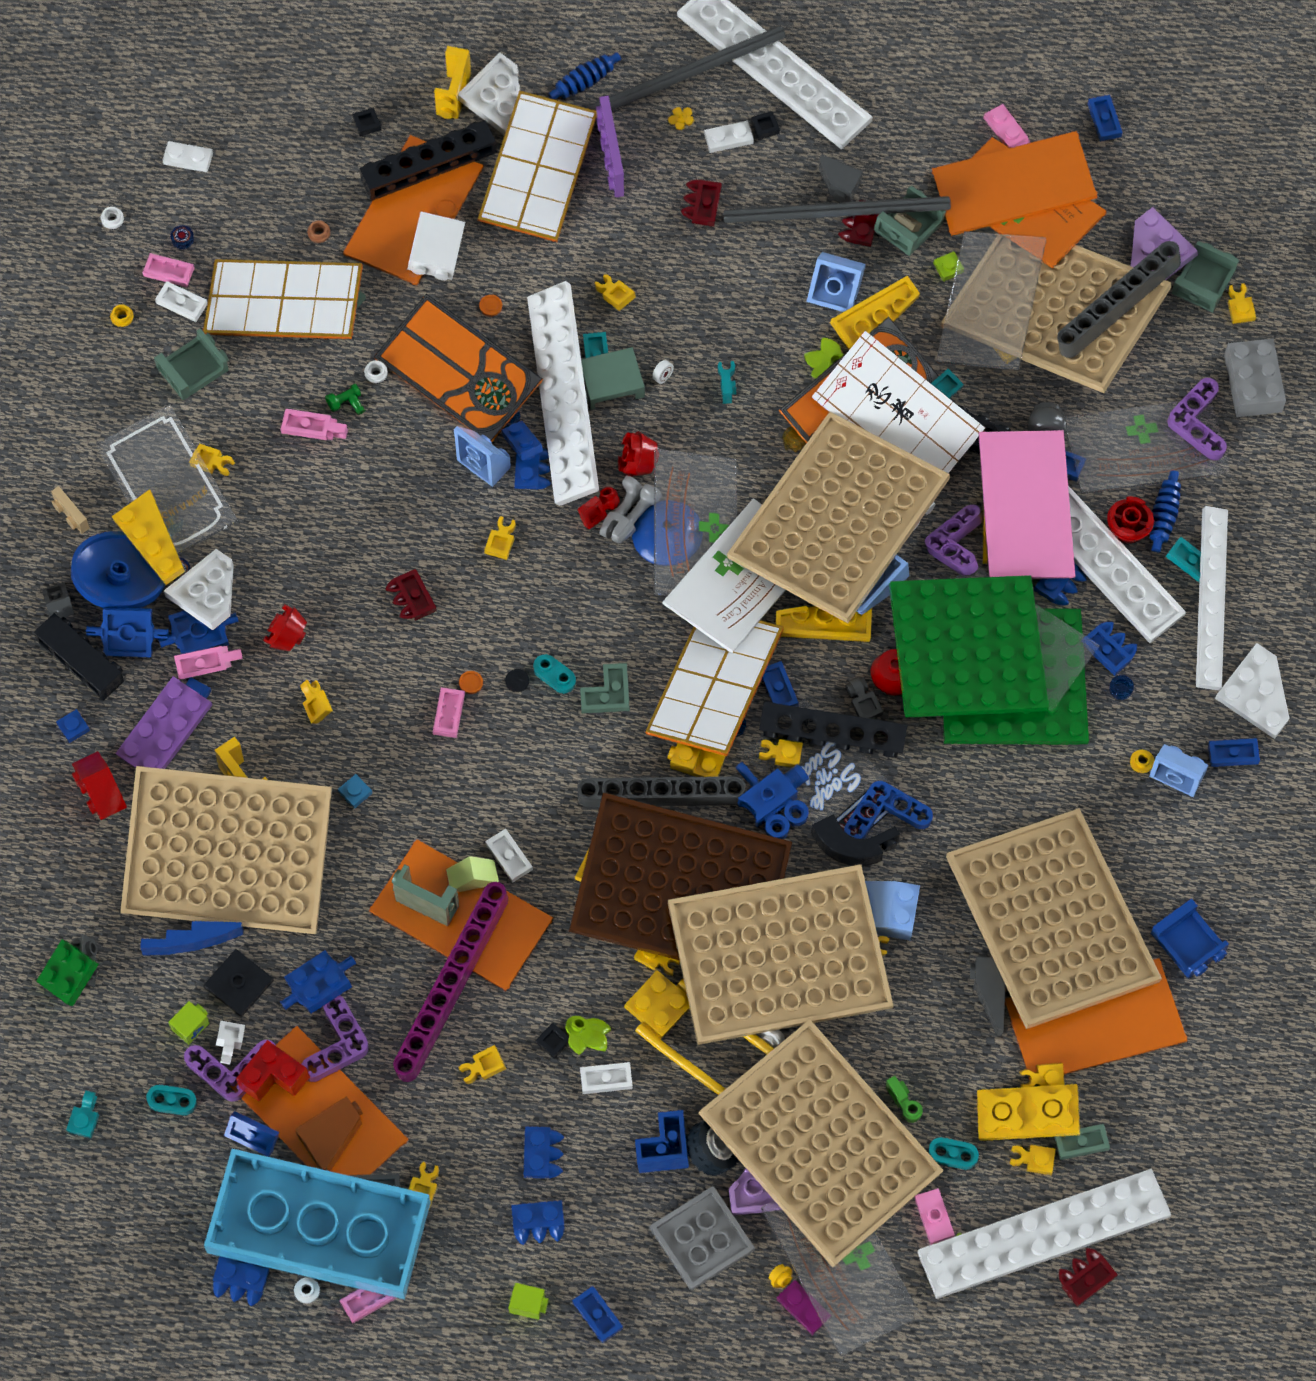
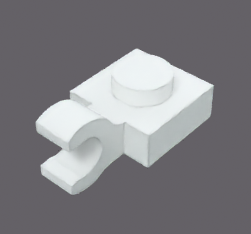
[216,1021,245,1065]

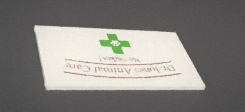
[662,498,786,653]

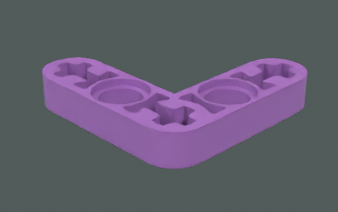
[1167,378,1227,460]
[925,505,983,576]
[302,995,369,1082]
[184,1040,276,1102]

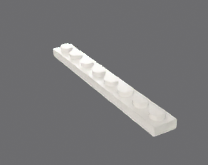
[1196,506,1228,690]

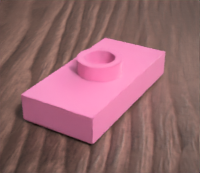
[143,253,194,287]
[433,687,465,738]
[914,1188,955,1245]
[340,1289,396,1324]

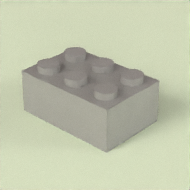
[1224,339,1286,417]

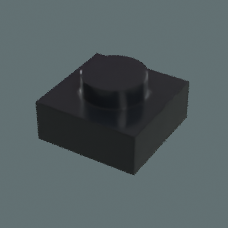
[352,107,381,137]
[751,111,780,140]
[536,1023,569,1059]

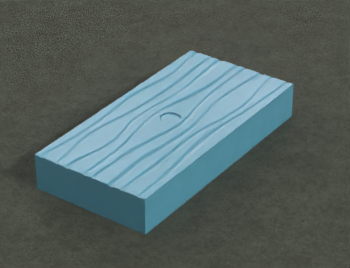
[204,1149,431,1300]

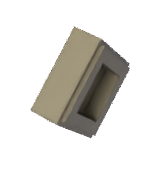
[894,213,922,232]

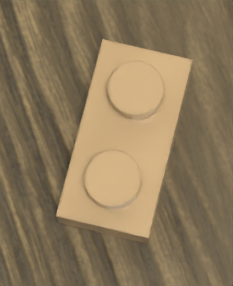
[51,486,90,534]

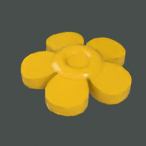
[668,107,694,130]

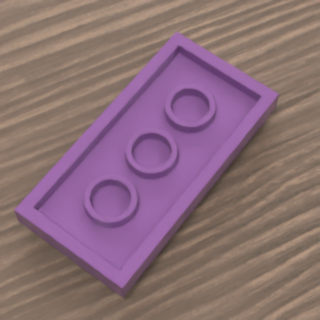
[596,96,624,197]
[115,676,213,769]

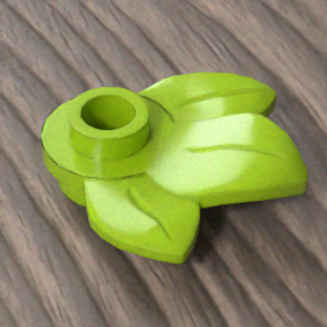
[804,338,844,378]
[565,1016,611,1055]

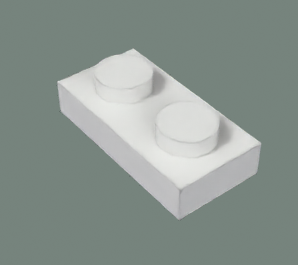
[704,121,754,153]
[163,141,213,172]
[155,281,208,322]
[485,829,533,883]
[580,1062,633,1094]

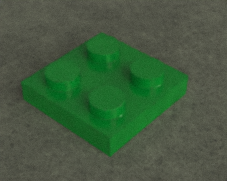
[36,939,99,1006]

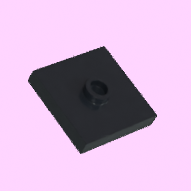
[203,949,274,1018]

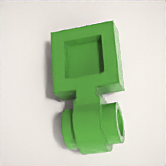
[885,1076,923,1123]

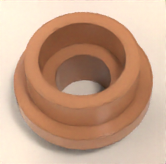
[307,220,330,243]

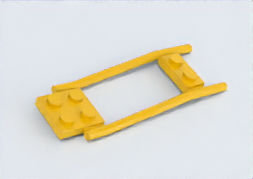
[624,970,774,1095]

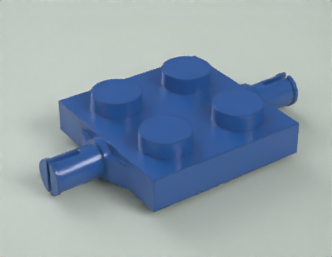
[86,607,169,657]
[158,610,239,654]
[280,950,356,1014]

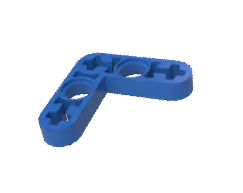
[844,781,933,839]

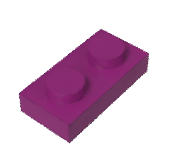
[776,1280,831,1336]

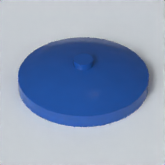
[71,531,165,608]

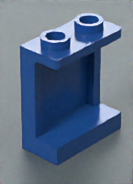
[1151,898,1229,979]

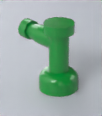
[325,383,366,415]

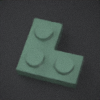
[580,663,630,713]
[1054,1124,1110,1160]

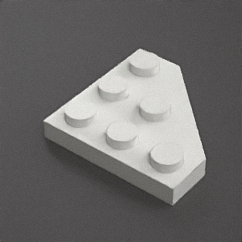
[458,53,520,136]
[164,549,234,630]
[1215,643,1289,739]

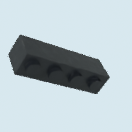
[34,613,124,701]

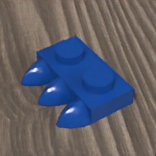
[514,448,551,490]
[1034,562,1087,606]
[1081,622,1137,676]
[524,1127,564,1178]
[511,1200,564,1245]
[213,1256,270,1306]

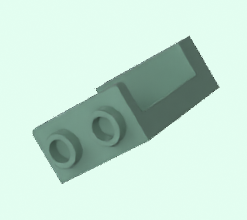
[874,186,946,256]
[1171,241,1239,313]
[154,329,229,400]
[581,347,645,410]
[392,864,459,926]

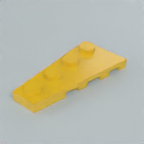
[830,276,920,350]
[111,489,185,585]
[776,606,872,642]

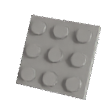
[649,1186,755,1291]

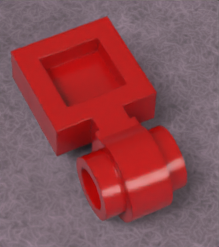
[577,487,620,530]

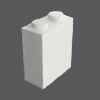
[407,212,465,280]

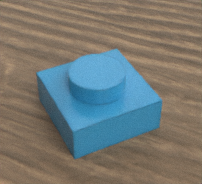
[338,774,373,809]

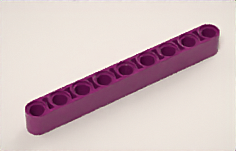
[393,881,508,1082]

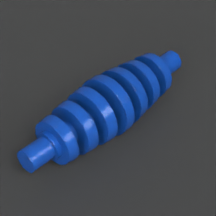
[548,52,621,100]
[1150,470,1181,553]

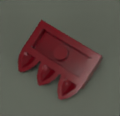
[681,180,722,227]
[838,200,880,247]
[385,569,437,621]
[1059,1248,1118,1307]

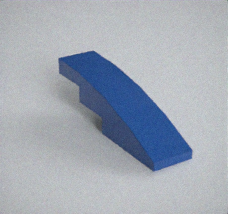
[140,921,244,955]

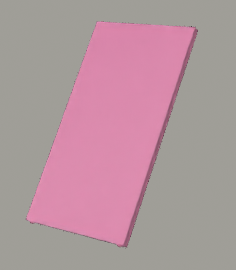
[978,430,1075,579]

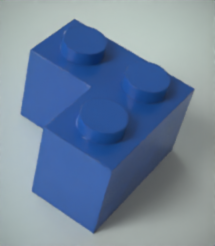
[635,1110,689,1173]

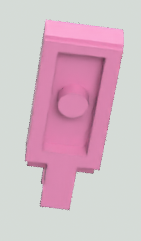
[984,104,1030,148]
[280,409,348,440]
[174,646,243,679]

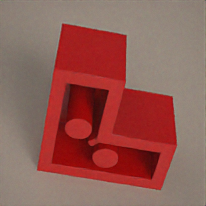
[71,751,127,820]
[236,1040,310,1102]

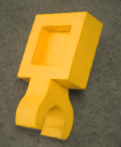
[300,680,333,724]

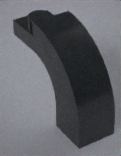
[811,814,900,866]

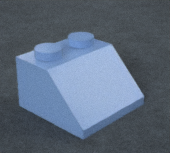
[807,252,866,312]
[1149,744,1208,797]

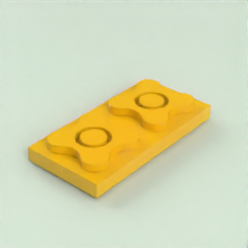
[977,1084,1080,1141]

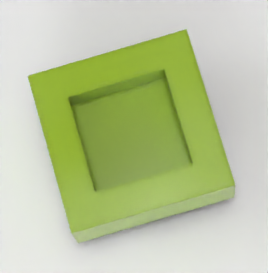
[933,252,964,282]

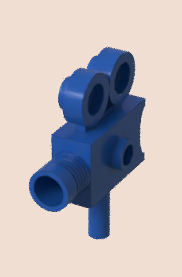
[736,762,809,839]

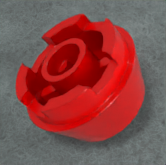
[618,431,658,477]
[1107,496,1154,544]
[262,603,307,652]
[870,649,902,696]

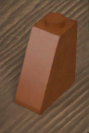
[295,1097,363,1171]

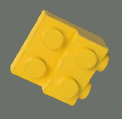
[667,743,726,777]

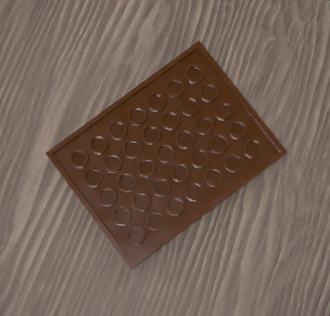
[569,792,792,961]

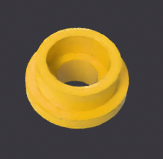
[110,304,134,327]
[1130,749,1155,773]
[769,1264,793,1288]

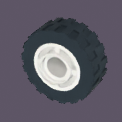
[686,1120,739,1176]

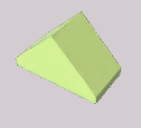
[446,856,499,892]

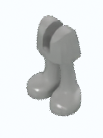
[599,476,661,544]

